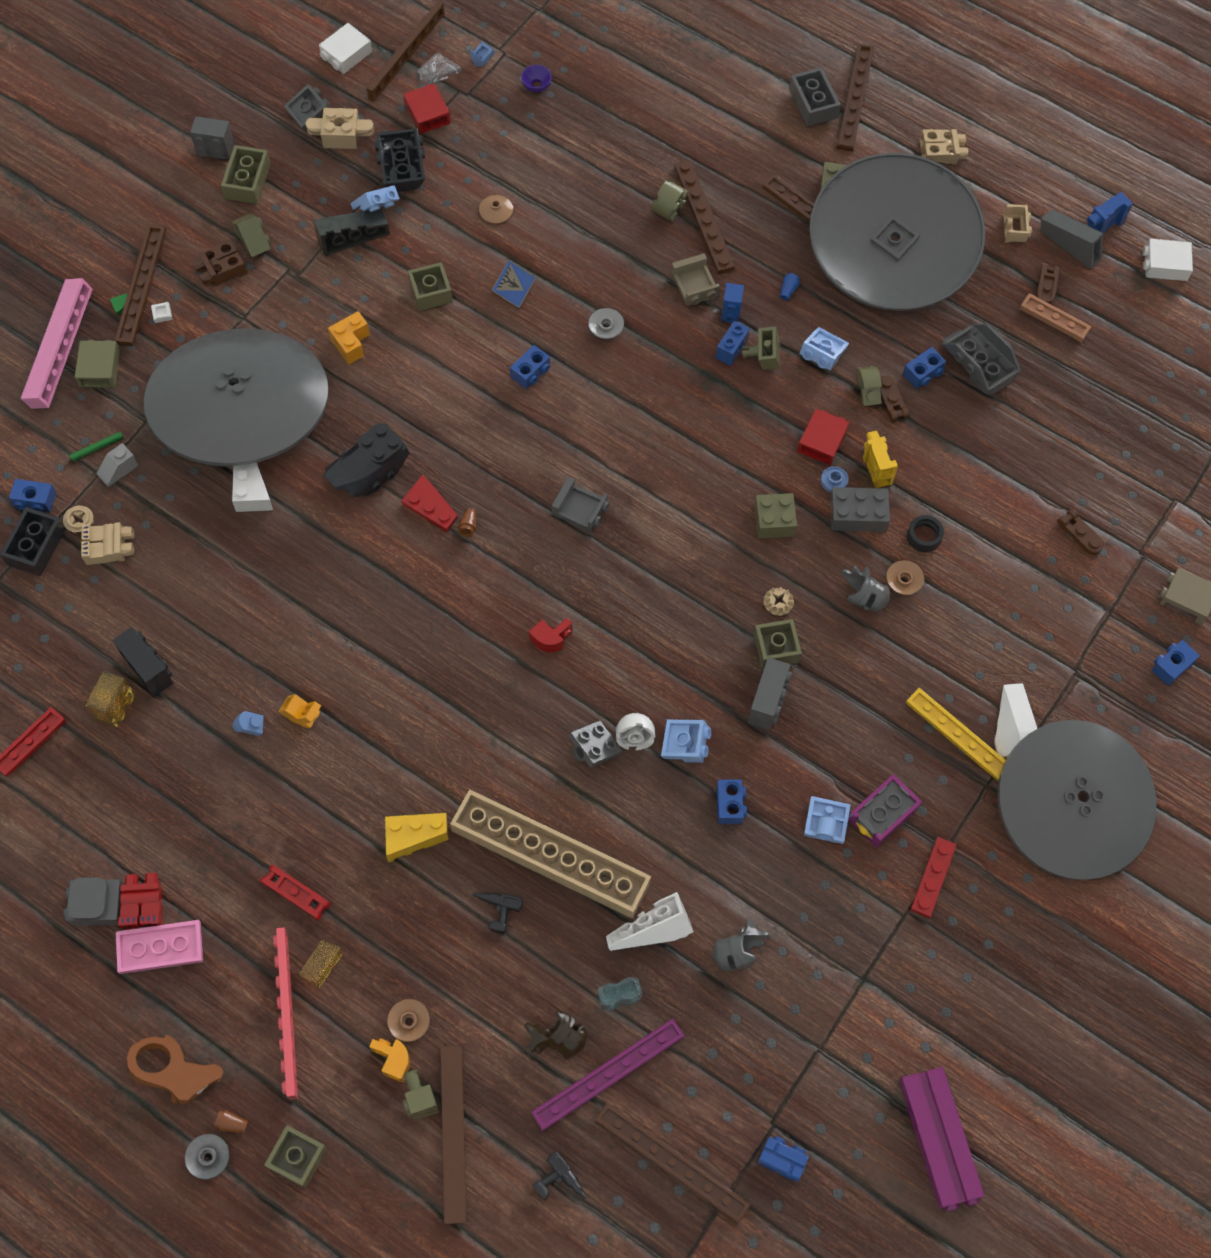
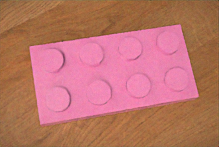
[116,920,203,974]

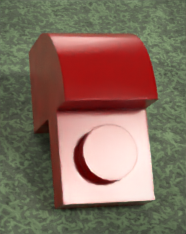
[529,618,572,652]

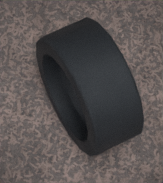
[907,515,944,552]

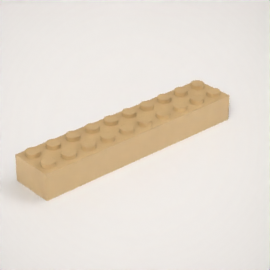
[450,789,651,919]

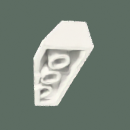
[994,683,1037,759]
[606,892,693,951]

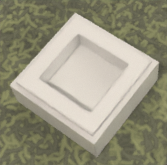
[151,302,173,323]

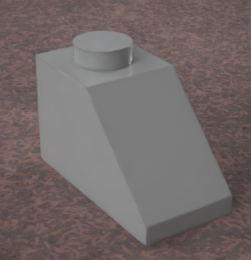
[96,443,138,487]

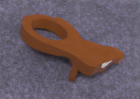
[127,1035,223,1105]

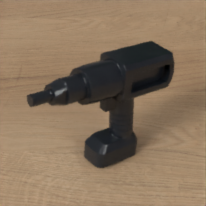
[472,892,523,933]
[533,1152,587,1200]

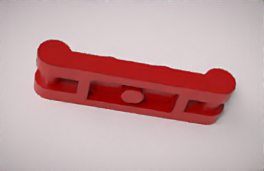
[260,865,331,921]

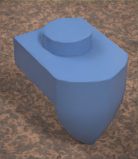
[470,41,496,67]
[232,711,264,736]

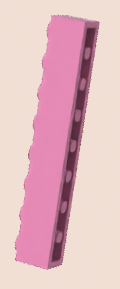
[21,278,93,409]

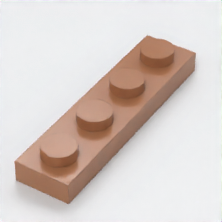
[1020,293,1091,343]

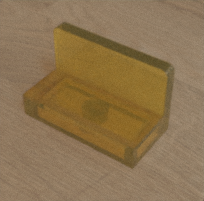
[299,940,343,988]

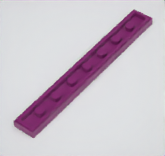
[531,1019,685,1132]

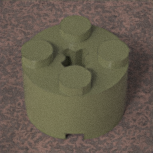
[651,180,689,222]

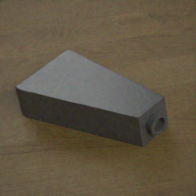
[1041,209,1103,269]

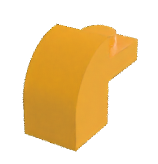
[279,694,321,728]
[369,1038,410,1083]

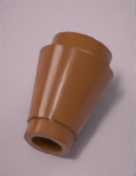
[458,508,477,537]
[214,1110,248,1134]

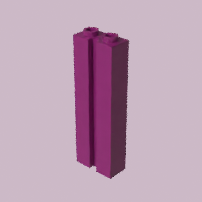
[899,1067,984,1212]

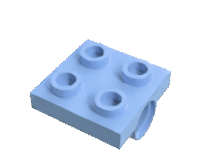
[804,796,851,844]

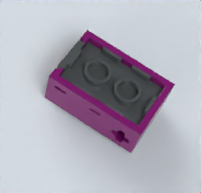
[848,774,922,848]

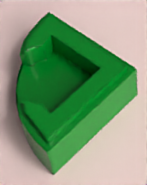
[110,293,127,316]

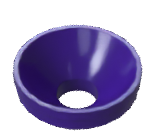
[521,65,552,92]

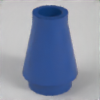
[779,273,800,301]

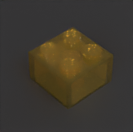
[86,671,134,727]

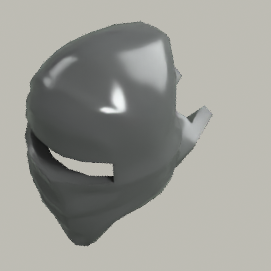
[842,566,890,612]
[712,920,770,972]

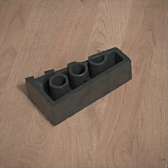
[313,208,390,256]

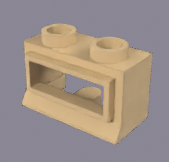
[1003,204,1032,243]

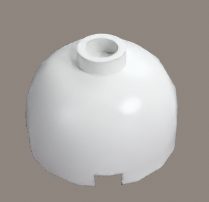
[616,713,655,750]

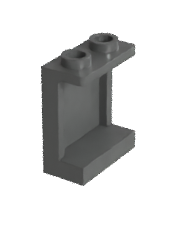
[551,477,610,532]

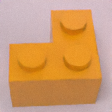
[328,311,370,364]

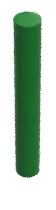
[69,432,123,461]

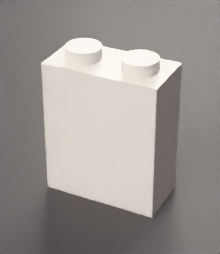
[319,23,372,74]
[1143,239,1193,281]

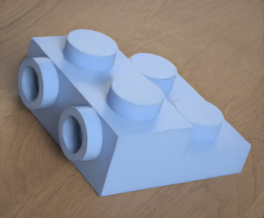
[351,185,399,212]
[799,327,849,370]
[661,720,711,763]

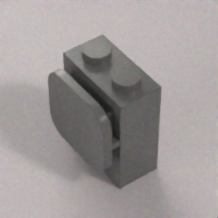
[64,877,124,926]

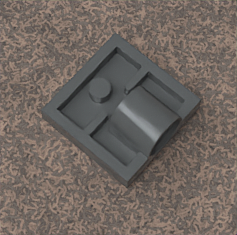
[568,721,622,768]

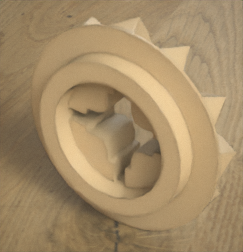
[63,506,94,534]
[764,587,794,616]

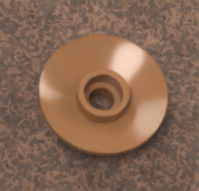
[479,195,513,224]
[886,560,924,595]
[387,999,430,1042]

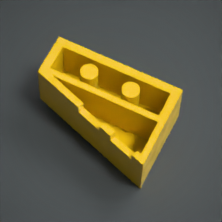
[385,813,448,863]

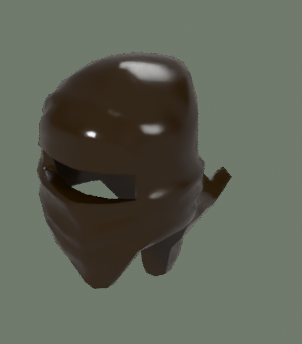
[525,1009,587,1060]

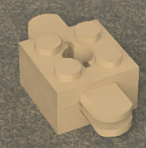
[306,108,374,149]

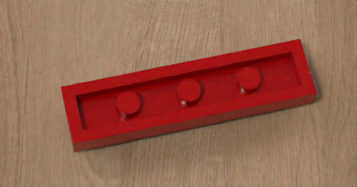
[0,707,67,778]
[910,837,957,918]

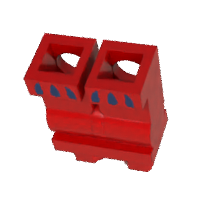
[118,873,163,930]

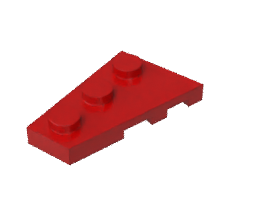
[401,475,458,532]

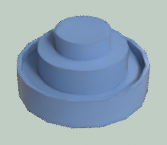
[821,467,848,493]

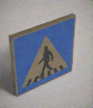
[492,260,537,308]

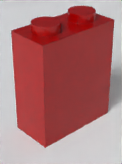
[403,84,451,134]
[797,409,850,465]

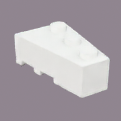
[232,463,273,512]

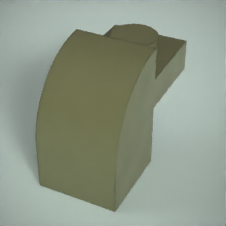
[856,366,882,406]

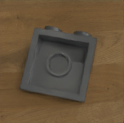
[284,84,331,131]

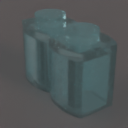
[597,978,642,1011]

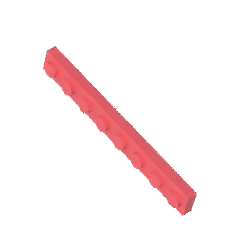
[273,927,298,1100]

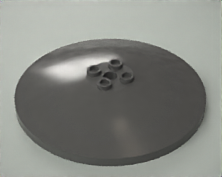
[997,720,1157,880]

